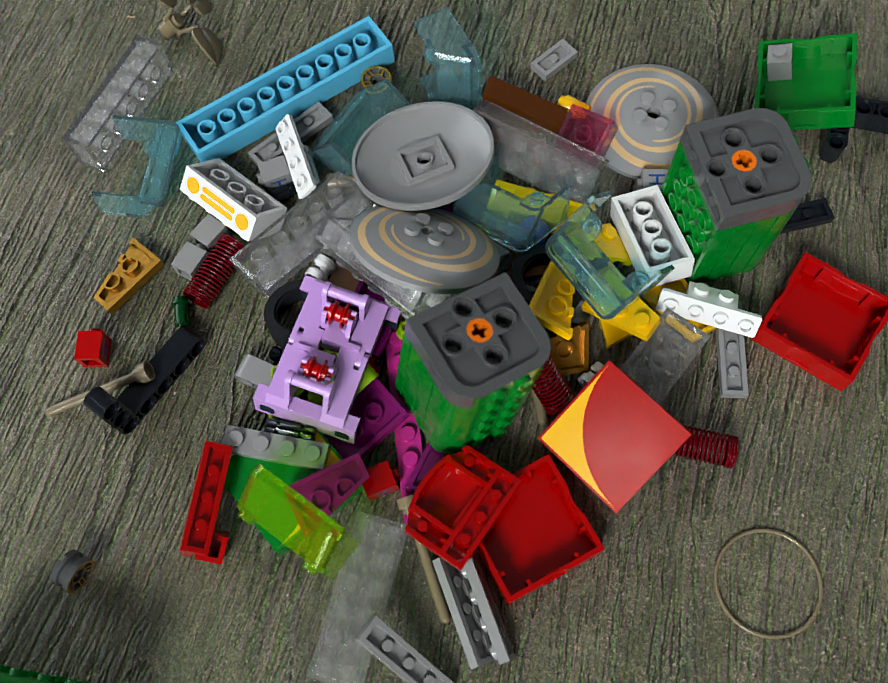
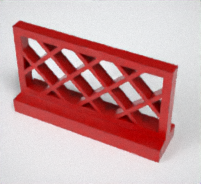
[179,441,233,557]

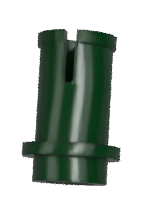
[171,296,191,328]

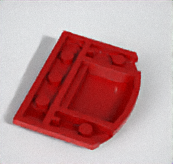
[405,445,522,571]

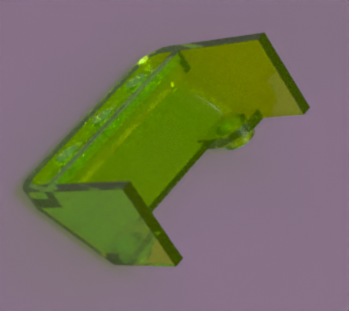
[237,463,359,581]

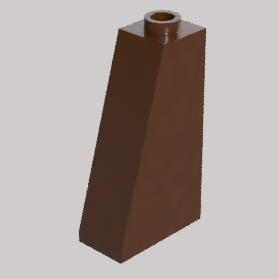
[482,76,570,141]

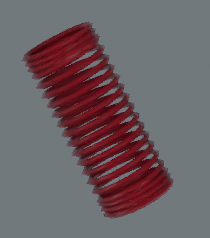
[182,234,247,309]
[532,355,575,415]
[672,425,740,469]

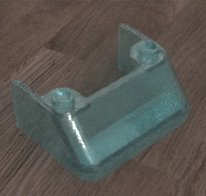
[414,7,481,112]
[307,79,411,176]
[91,115,182,218]
[453,152,570,252]
[545,191,675,319]

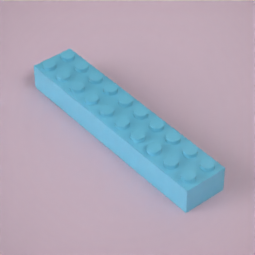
[176,16,395,162]

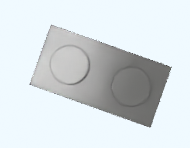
[530,39,578,82]

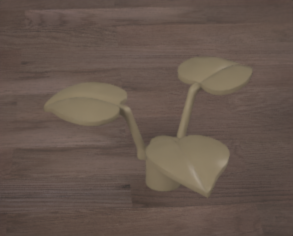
[157,0,222,66]

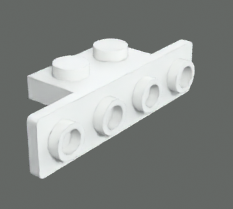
[275,114,320,200]
[656,281,762,338]

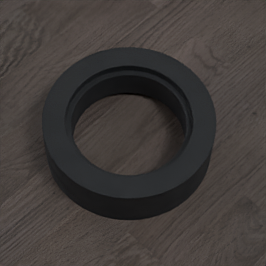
[510,244,586,309]
[264,279,325,349]

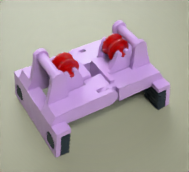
[253,275,402,444]

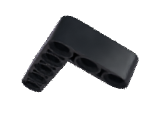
[818,97,888,163]
[83,325,206,435]

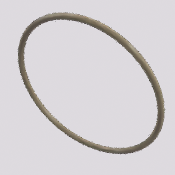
[714,528,823,639]

